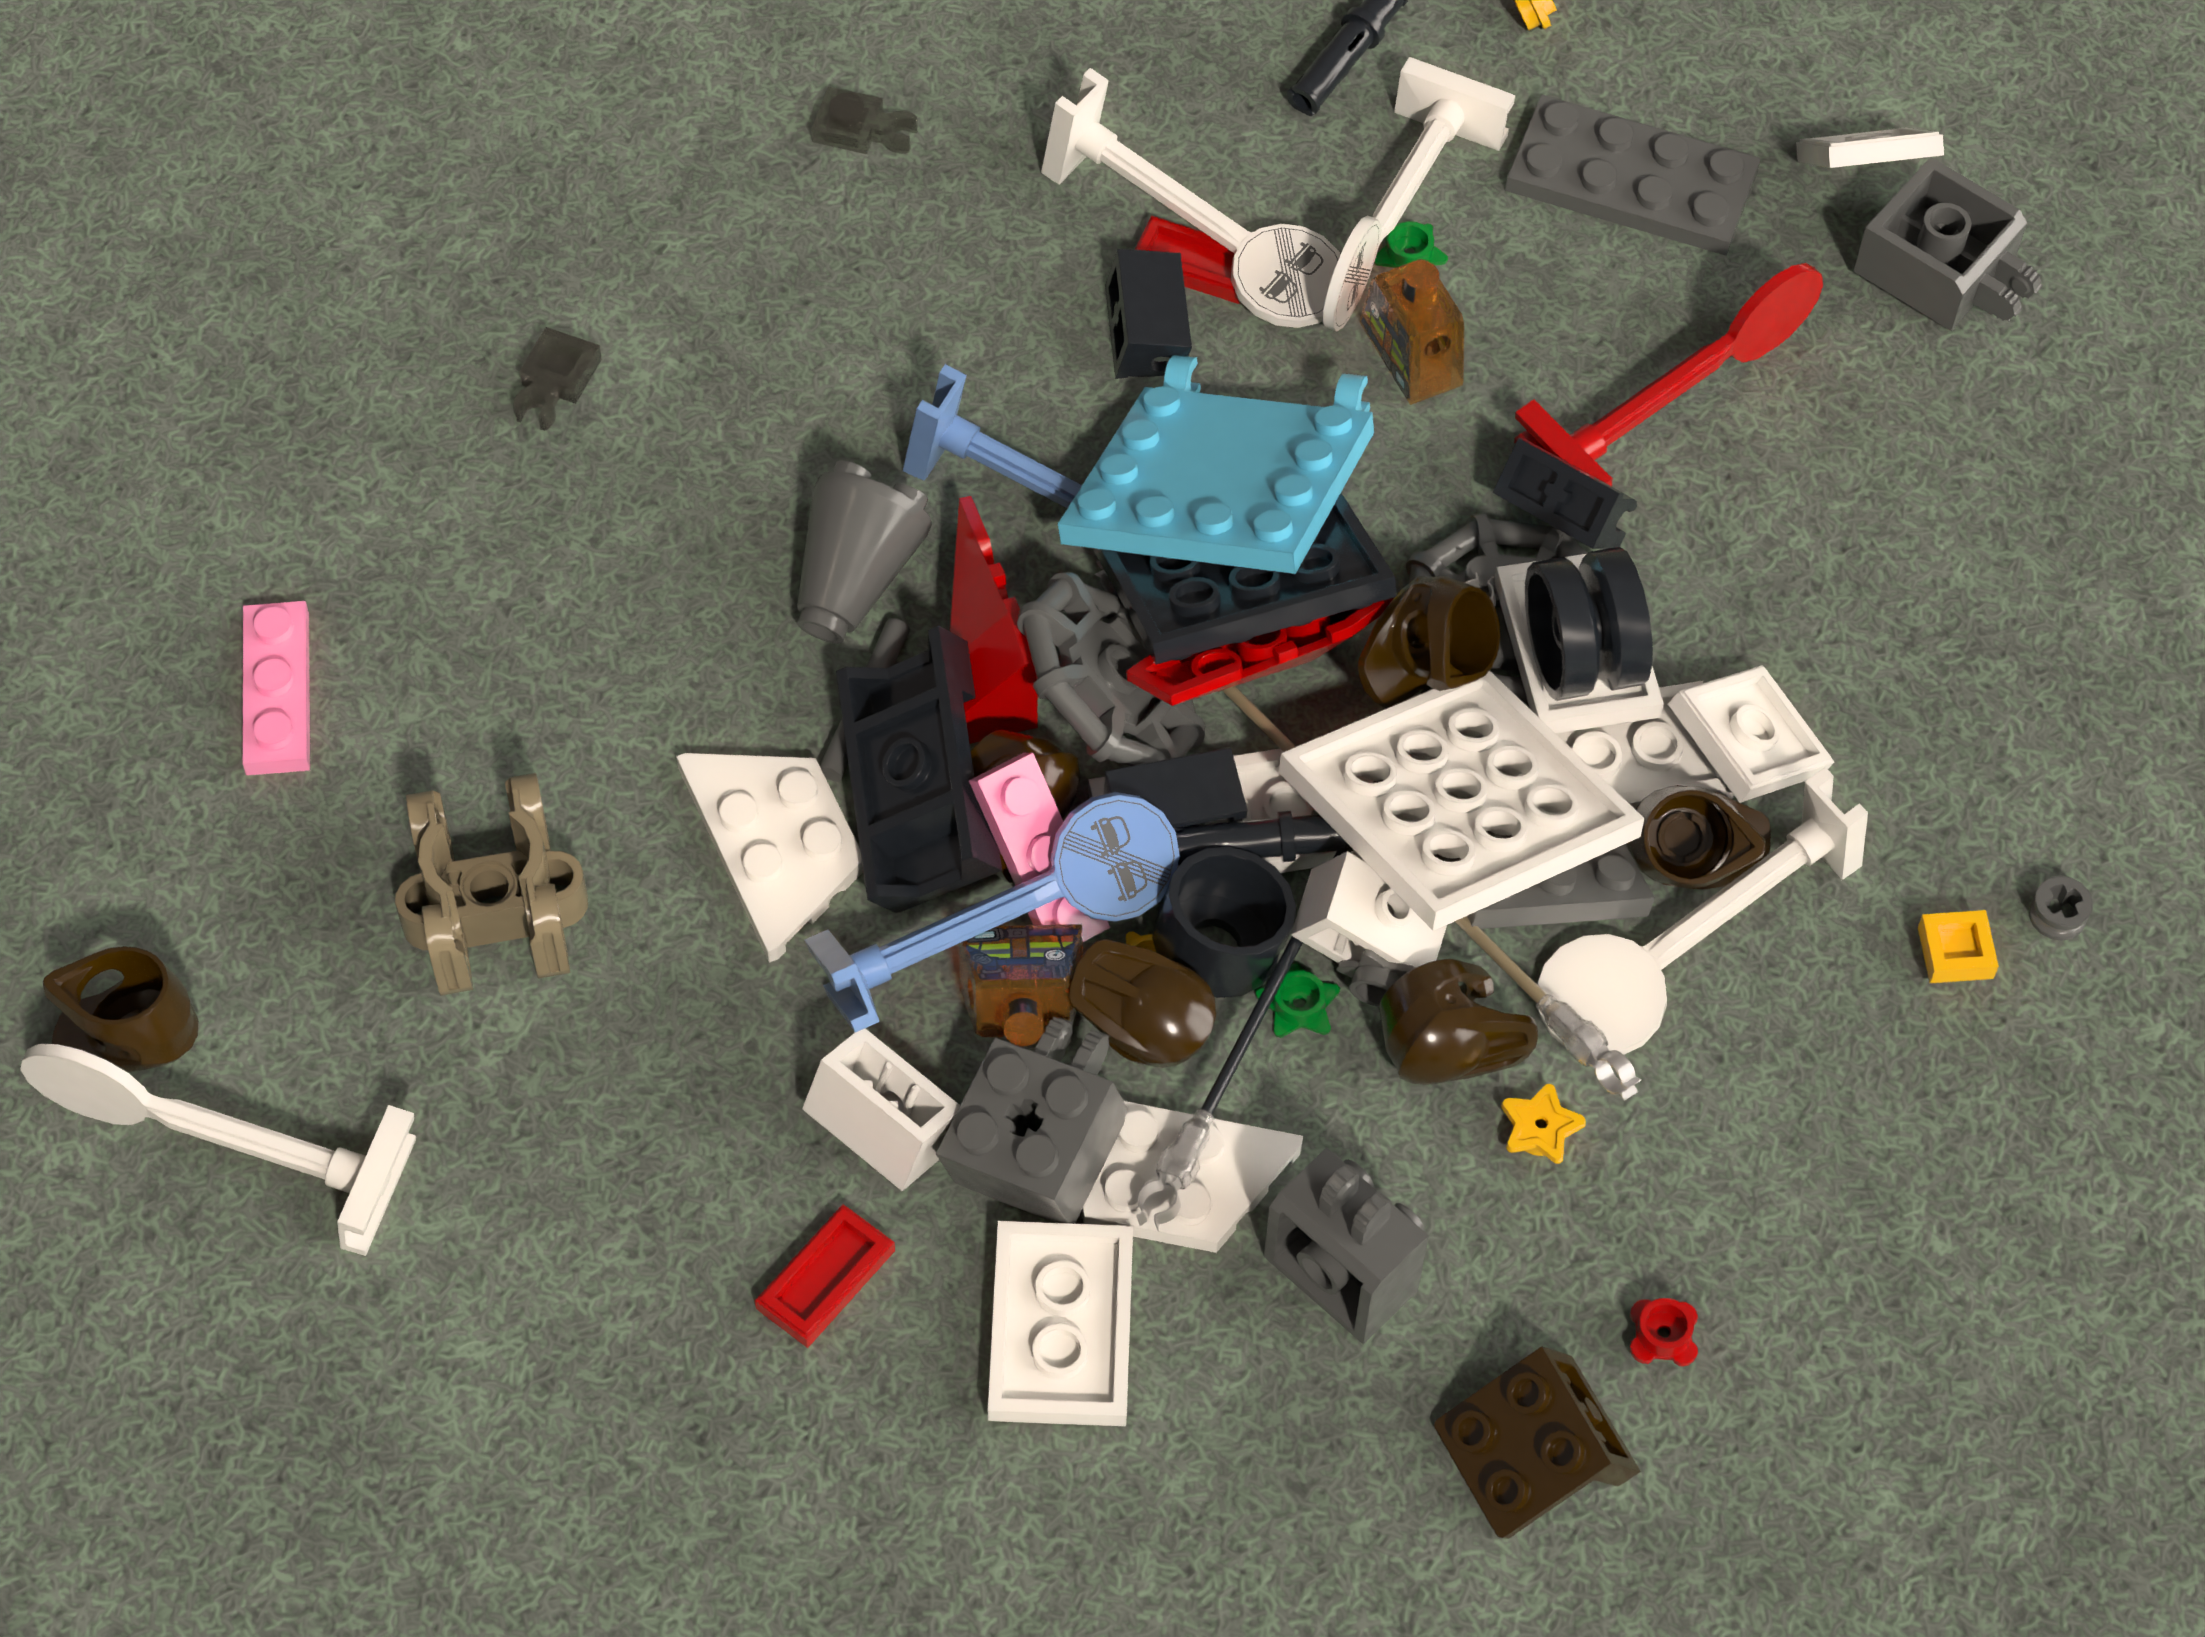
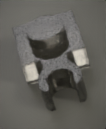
[811,86,918,154]
[513,327,602,431]

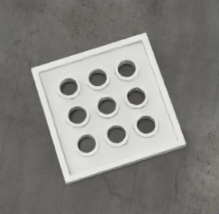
[1279,671,1644,931]

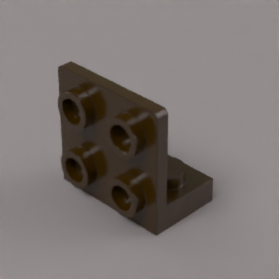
[1434,1346,1641,1539]

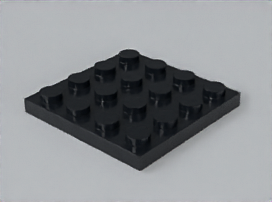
[1092,493,1397,665]

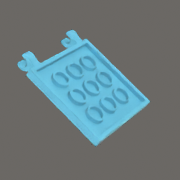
[1058,355,1374,574]

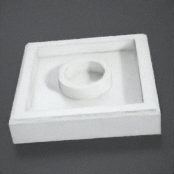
[1796,128,1944,168]
[1668,665,1834,803]

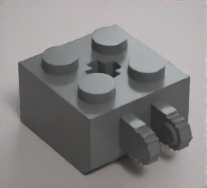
[1853,157,2043,331]
[936,1017,1127,1224]
[1264,1147,1429,1344]

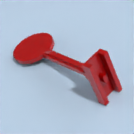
[1514,263,1823,487]

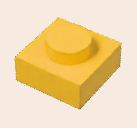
[1918,910,1999,983]

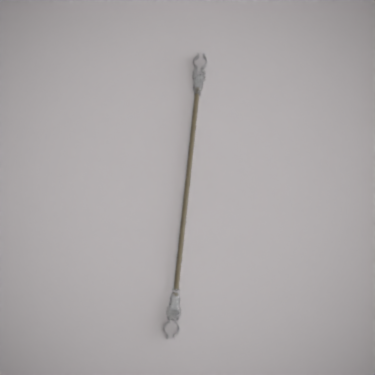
[1095,560,1642,1101]

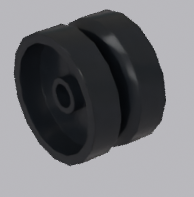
[1525,547,1653,701]

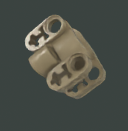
[395,773,588,996]

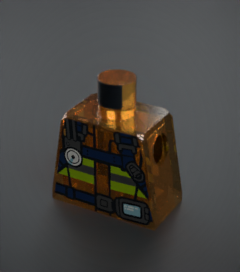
[1360,259,1464,405]
[958,924,1083,1046]

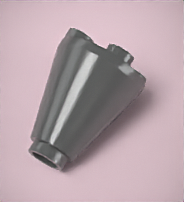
[797,460,932,644]

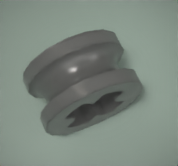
[2029,876,2093,941]

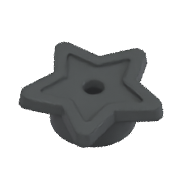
[1336,949,1415,1007]

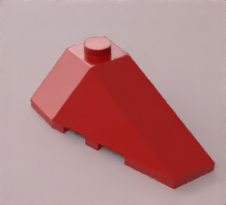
[950,496,1038,744]
[1126,598,1394,706]

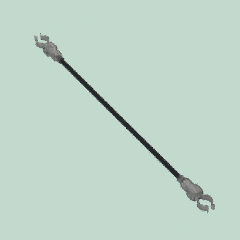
[1136,573,1496,1232]

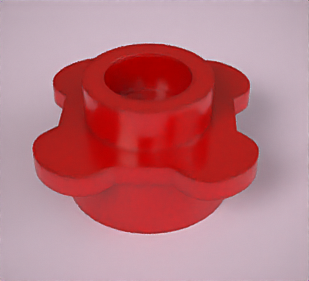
[1630,1298,1698,1367]

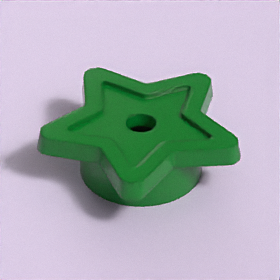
[1374,221,1448,284]
[1256,963,1340,1038]

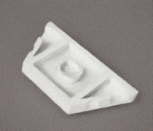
[676,753,863,963]
[1081,1101,1303,1253]

